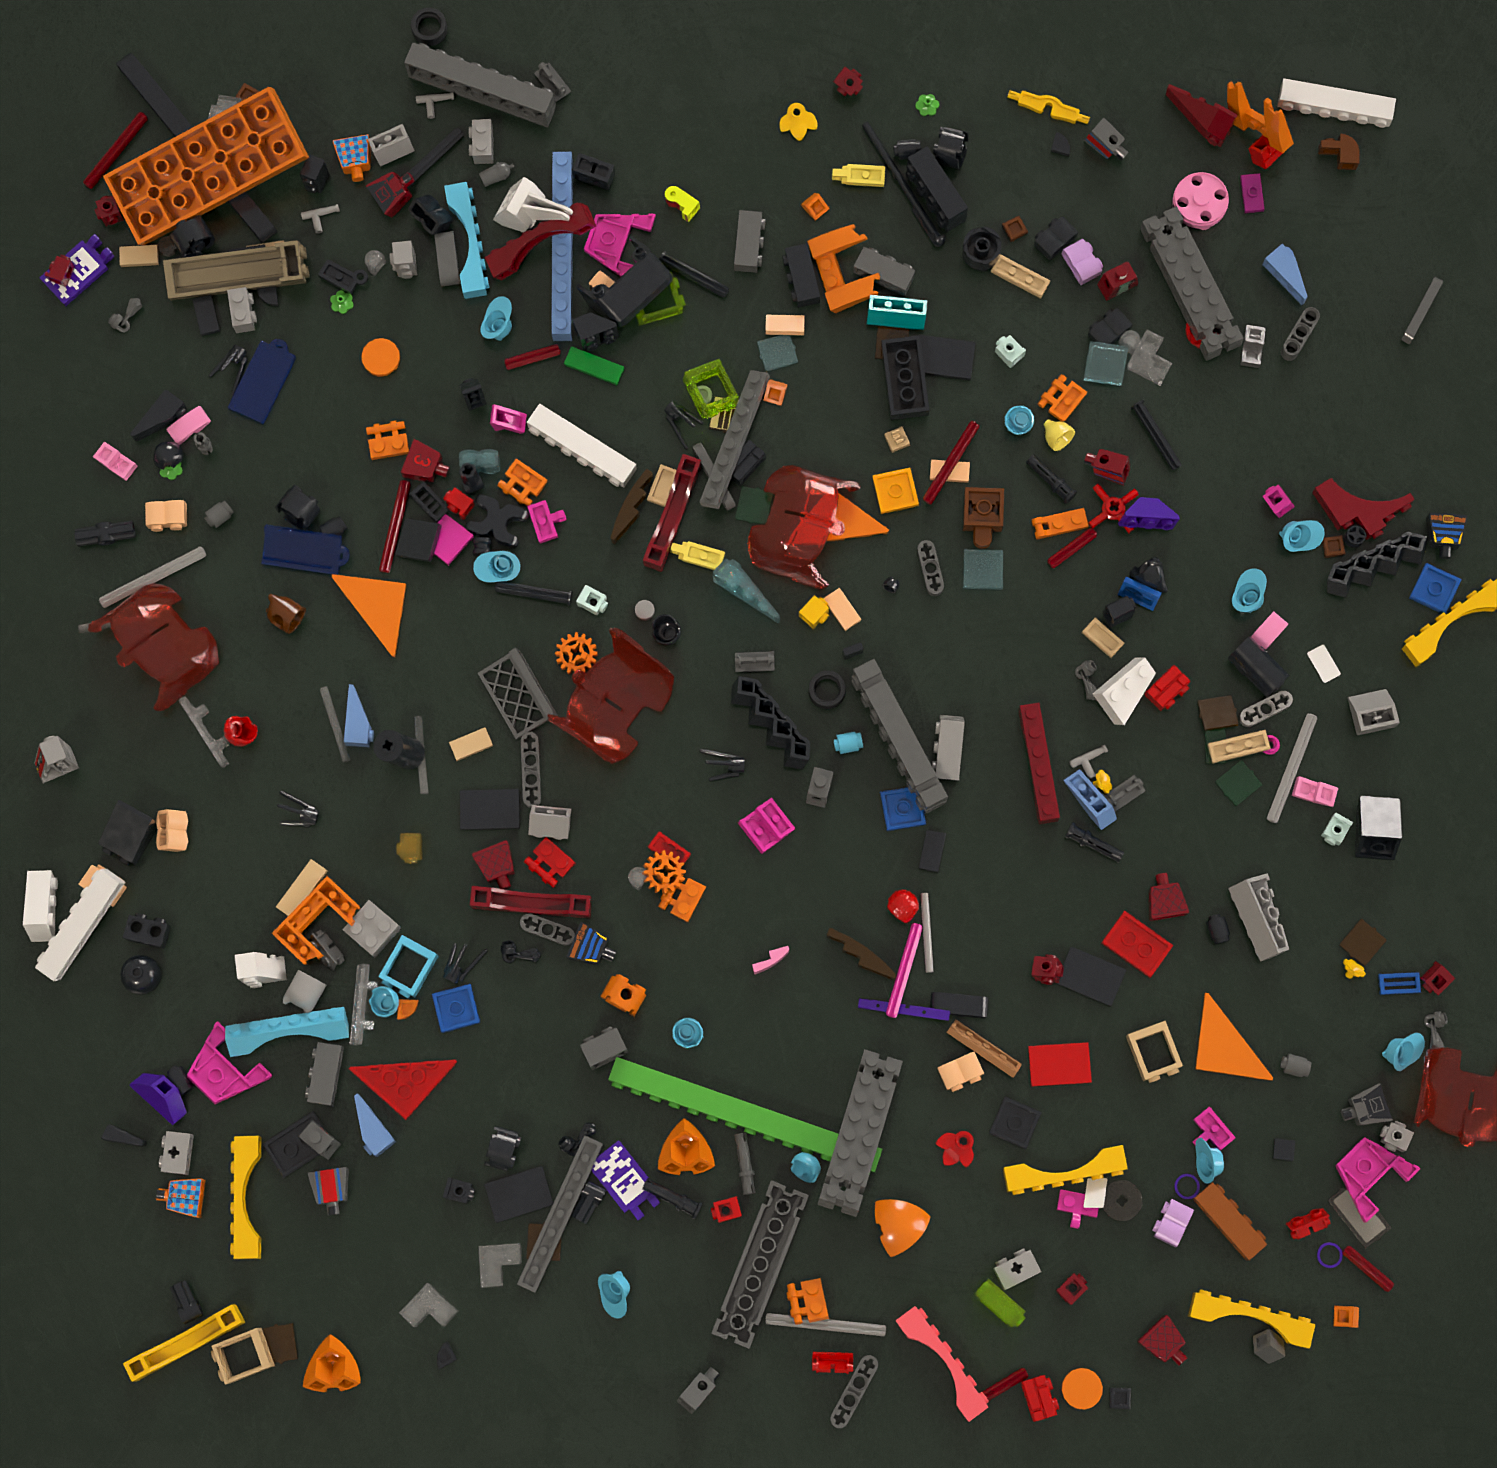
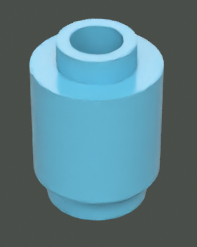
[834,731,863,754]

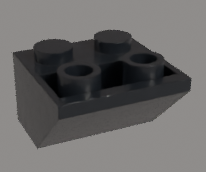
[572,312,619,352]

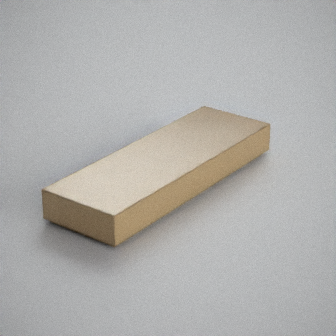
[991,254,1050,298]
[1207,730,1271,764]
[276,859,328,916]

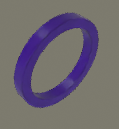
[1174,1174,1200,1199]
[1317,1242,1343,1268]

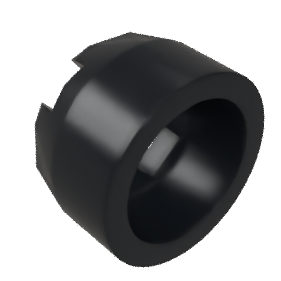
[882,576,900,594]

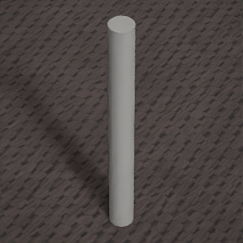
[920,893,934,973]

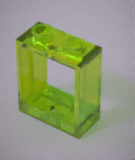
[636,272,685,326]
[683,359,739,419]
[973,1279,1026,1328]

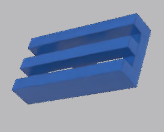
[1118,577,1161,611]
[1378,972,1421,995]

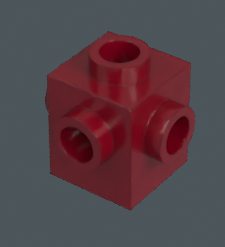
[833,67,863,96]
[95,196,124,226]
[1032,954,1064,985]

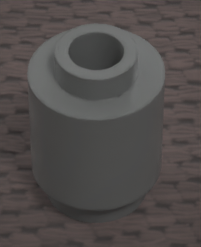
[204,500,234,528]
[1280,1053,1312,1078]

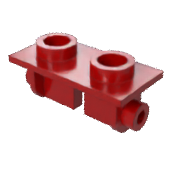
[1286,1208,1331,1240]
[812,1352,853,1374]

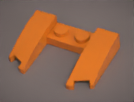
[1227,81,1294,153]
[807,224,880,313]
[272,876,360,965]

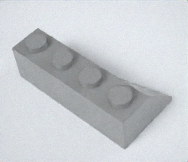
[1228,873,1289,961]

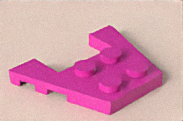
[584,214,656,277]
[187,1021,272,1104]
[1335,1137,1420,1223]

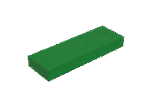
[564,346,625,385]

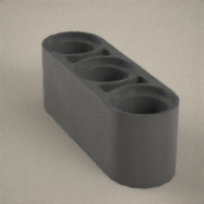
[435,231,460,287]
[1281,307,1320,361]

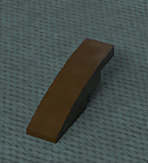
[611,469,653,545]
[827,928,897,981]

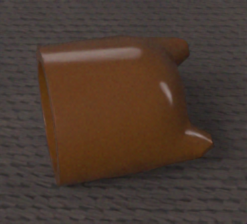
[266,594,306,634]

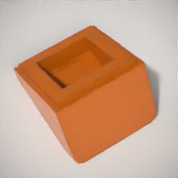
[801,193,830,221]
[763,380,788,406]
[1334,1306,1359,1328]

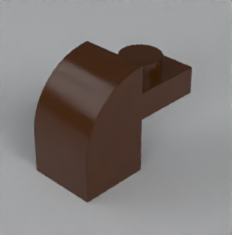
[1318,134,1359,170]

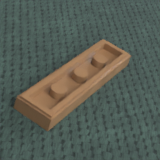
[947,1020,1022,1078]

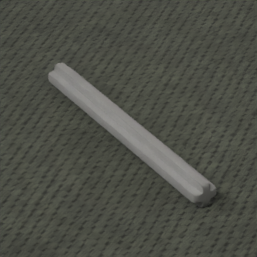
[99,547,206,608]
[1267,714,1318,823]
[765,1313,886,1336]

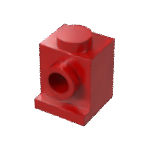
[443,487,475,520]
[711,1196,742,1223]

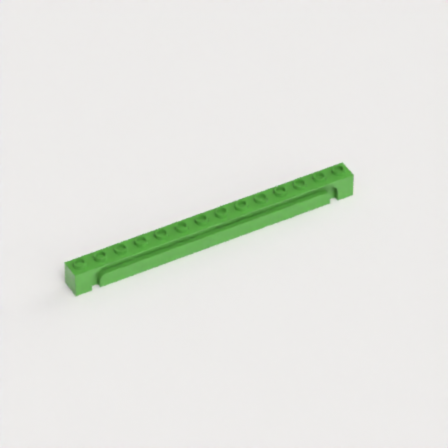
[608,1057,882,1175]

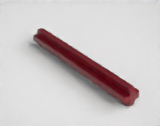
[83,112,148,189]
[923,421,979,505]
[379,480,411,573]

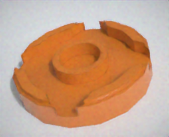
[362,338,400,377]
[1061,1368,1103,1410]

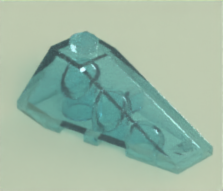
[713,558,780,623]

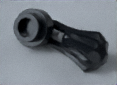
[500,940,541,963]
[558,1122,597,1156]

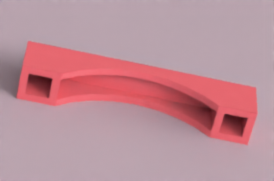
[896,1306,989,1422]

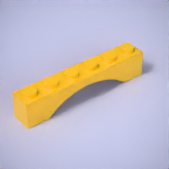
[1402,579,1497,667]
[230,1136,262,1259]
[1003,1145,1128,1195]
[1188,1290,1315,1349]
[123,1304,245,1382]

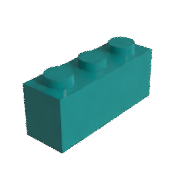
[867,295,927,330]

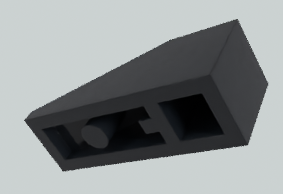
[459,378,487,411]
[130,389,187,442]

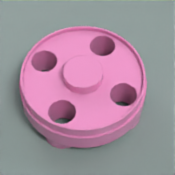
[1172,172,1229,230]

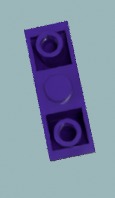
[1118,497,1180,530]
[129,1073,187,1125]

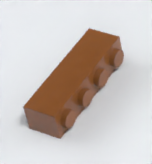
[1193,1182,1267,1261]

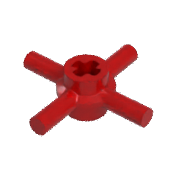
[1088,484,1139,533]

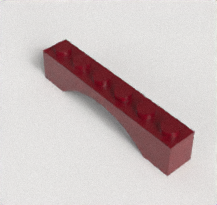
[485,203,596,280]
[643,454,702,572]
[1018,703,1060,824]
[470,886,592,919]

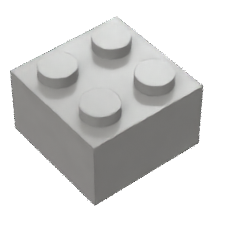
[343,900,401,958]

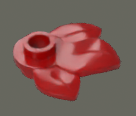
[936,1131,974,1167]

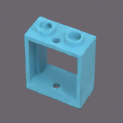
[378,935,439,998]

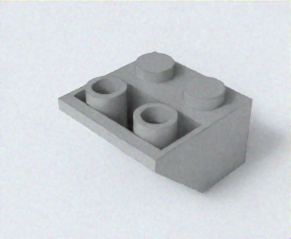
[1348,689,1400,735]

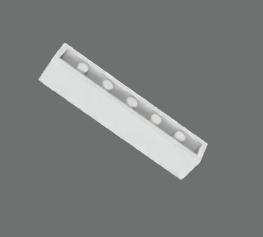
[1277,79,1396,128]
[527,403,637,488]
[35,869,126,981]

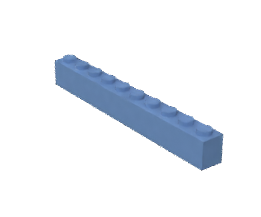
[552,152,573,341]

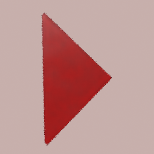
[349,1059,457,1120]

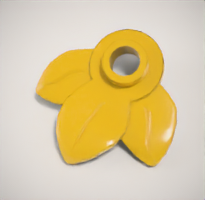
[780,103,817,141]

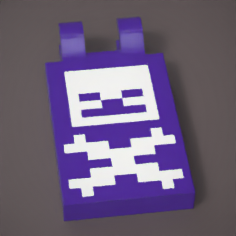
[39,234,115,306]
[591,1140,660,1221]

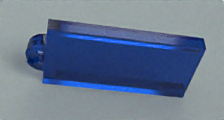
[228,339,296,424]
[261,525,350,575]

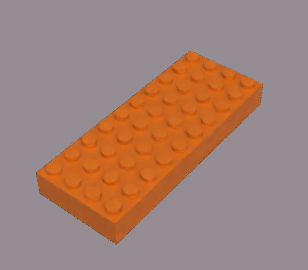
[103,87,309,246]

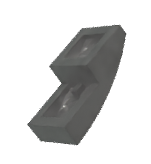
[1240,325,1266,368]

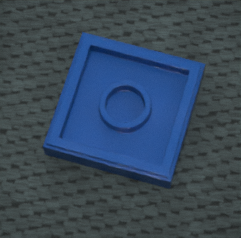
[1409,563,1462,614]
[880,788,926,831]
[432,984,480,1033]

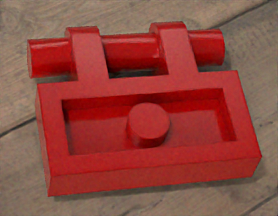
[524,837,576,888]

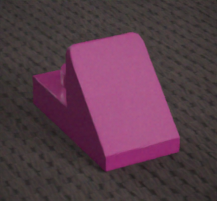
[490,404,527,434]

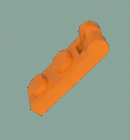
[1031,508,1089,539]

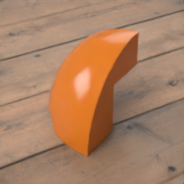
[658,1118,715,1175]
[875,1199,930,1257]
[303,1335,360,1392]

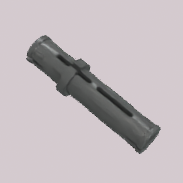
[734,1133,756,1195]

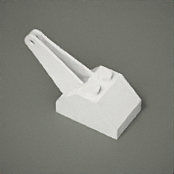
[493,177,573,232]

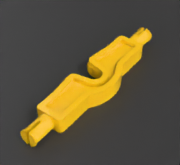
[1007,90,1090,125]

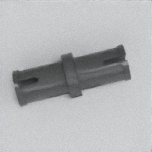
[194,432,213,455]

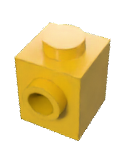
[799,595,829,629]

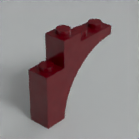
[1312,478,1415,540]

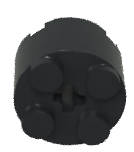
[933,127,969,169]
[169,215,215,258]
[962,227,1001,272]
[275,485,320,530]
[484,1126,521,1171]

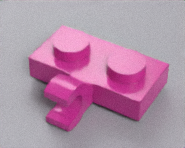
[527,500,567,543]
[1193,1107,1236,1151]
[1057,1190,1099,1229]

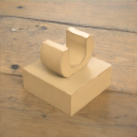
[884,427,910,453]

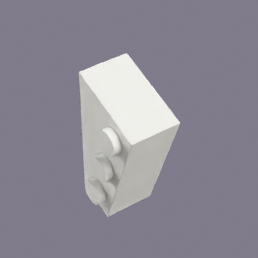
[1093,658,1156,725]
[23,870,58,942]
[235,952,287,988]

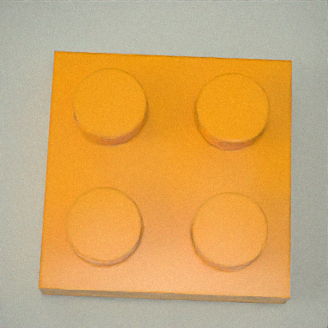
[872,468,919,514]

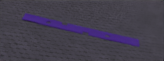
[858,998,950,1021]

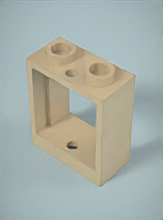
[1126,1021,1183,1083]
[211,1327,275,1384]

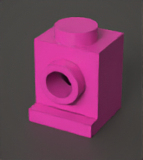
[1263,485,1295,518]

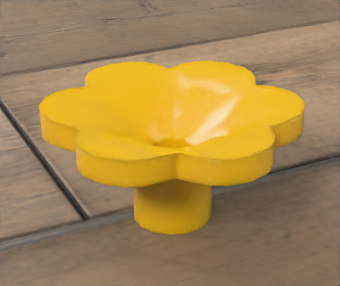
[1093,770,1112,794]
[1343,959,1366,979]

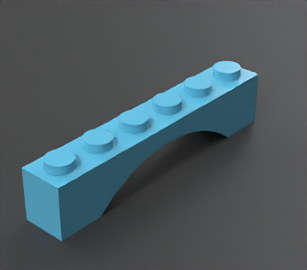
[444,182,489,299]
[225,1007,349,1057]

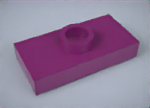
[1240,173,1264,213]

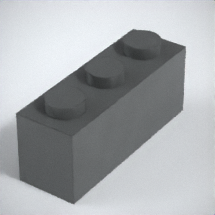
[734,210,766,273]
[853,247,915,296]
[305,1042,344,1107]

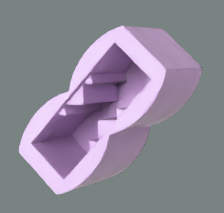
[1062,239,1103,285]
[1152,1199,1194,1248]

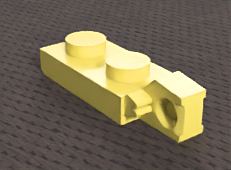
[832,164,885,187]
[670,541,725,572]

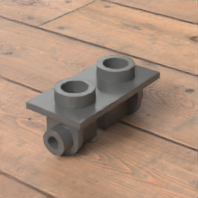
[534,62,571,102]
[735,651,775,672]
[1104,775,1146,812]
[308,930,345,971]

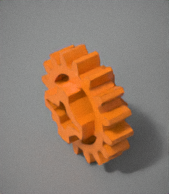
[555,632,598,676]
[642,850,686,894]

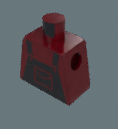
[366,172,415,218]

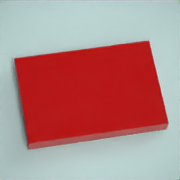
[1101,911,1173,978]
[1028,1042,1092,1087]

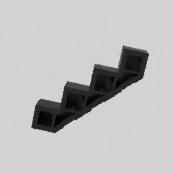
[1327,532,1427,597]
[731,676,810,770]

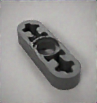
[917,540,944,596]
[520,914,575,946]

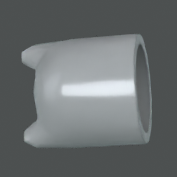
[283,970,327,1013]

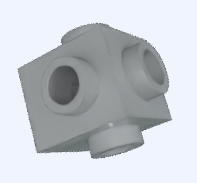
[1380,1121,1414,1152]

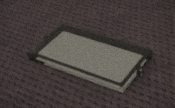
[1327,1186,1391,1248]

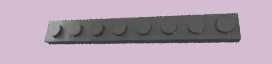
[700,370,770,509]
[517,1135,603,1293]

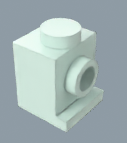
[995,335,1026,368]
[576,585,608,616]
[1321,813,1353,846]

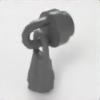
[108,298,143,333]
[1075,660,1097,700]
[1424,1011,1447,1053]

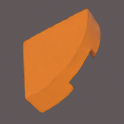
[397,999,419,1020]

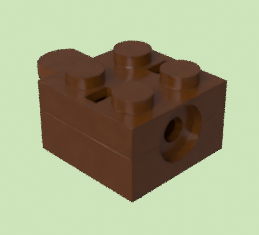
[963,487,1004,549]

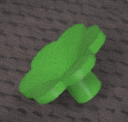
[915,94,939,116]
[330,290,354,314]
[160,463,183,480]

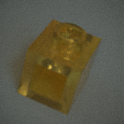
[397,833,422,863]

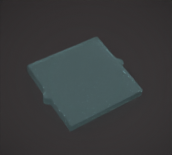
[757,335,798,372]

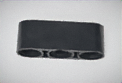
[930,992,989,1018]

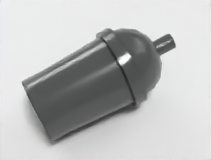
[479,162,514,187]

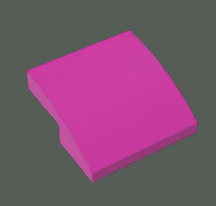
[434,514,474,566]
[738,798,795,854]

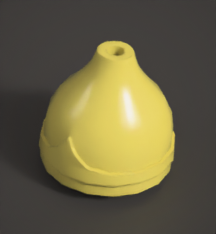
[1044,420,1075,451]

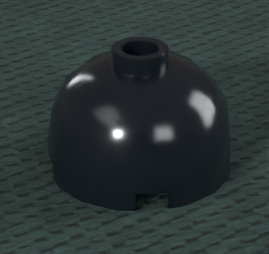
[120,955,162,995]

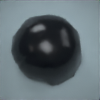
[153,441,184,470]
[651,614,681,646]

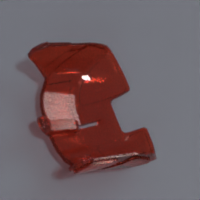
[748,465,861,589]
[87,583,219,711]
[547,628,674,764]
[1414,1047,1497,1147]

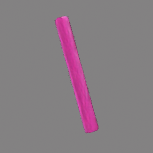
[886,923,923,1018]

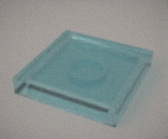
[1084,341,1128,386]
[963,549,1003,590]

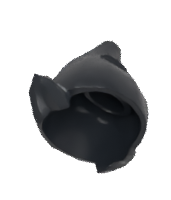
[1129,557,1168,593]

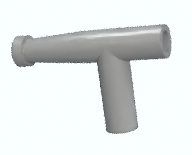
[416,92,454,119]
[301,204,340,234]
[1069,745,1108,779]

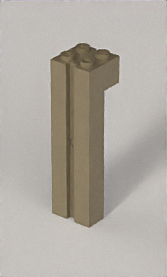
[163,240,310,301]

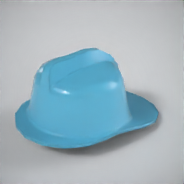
[480,296,512,341]
[1279,520,1325,552]
[473,551,520,582]
[1232,569,1267,613]
[1382,1033,1425,1071]
[1196,1138,1224,1184]
[598,1271,630,1318]

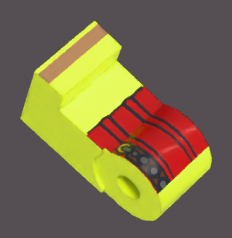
[665,186,700,222]

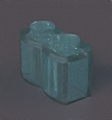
[459,449,500,474]

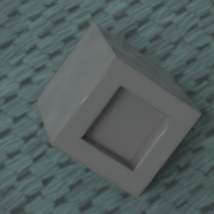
[1253,1329,1285,1364]

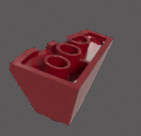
[1165,84,1237,147]

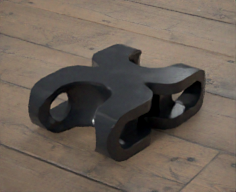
[465,495,529,549]

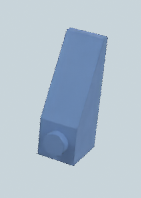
[1262,244,1307,305]
[344,684,374,747]
[1064,769,1117,830]
[354,1093,396,1157]

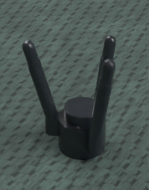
[209,345,248,395]
[664,401,704,450]
[699,749,744,781]
[277,791,319,828]
[443,943,487,984]

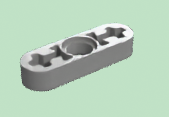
[1239,691,1293,727]

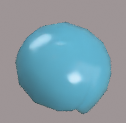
[1005,406,1034,435]
[369,986,399,1018]
[672,1018,703,1048]
[791,1152,821,1183]

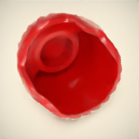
[224,716,258,747]
[887,889,919,923]

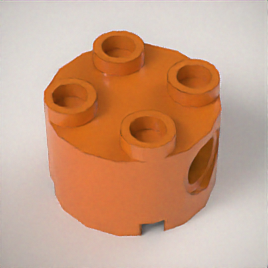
[600,974,646,1016]

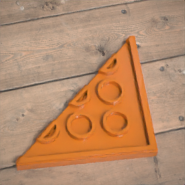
[785,486,889,547]
[332,574,406,657]
[1195,993,1273,1081]

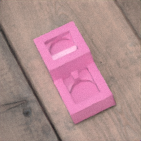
[166,406,211,445]
[93,442,138,481]
[1251,612,1288,650]
[1292,776,1338,807]
[752,946,789,974]

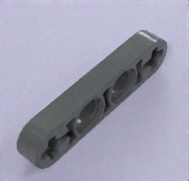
[1401,277,1443,344]
[692,442,736,511]
[521,732,541,808]
[830,1355,878,1428]

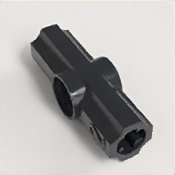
[74,520,136,547]

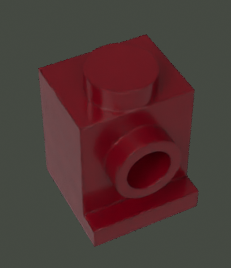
[44,255,75,287]
[1420,961,1455,995]
[1055,1273,1088,1305]

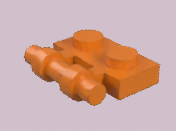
[1038,374,1087,422]
[366,420,409,460]
[497,459,548,506]
[658,875,706,922]
[786,1278,829,1325]

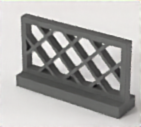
[478,648,558,740]

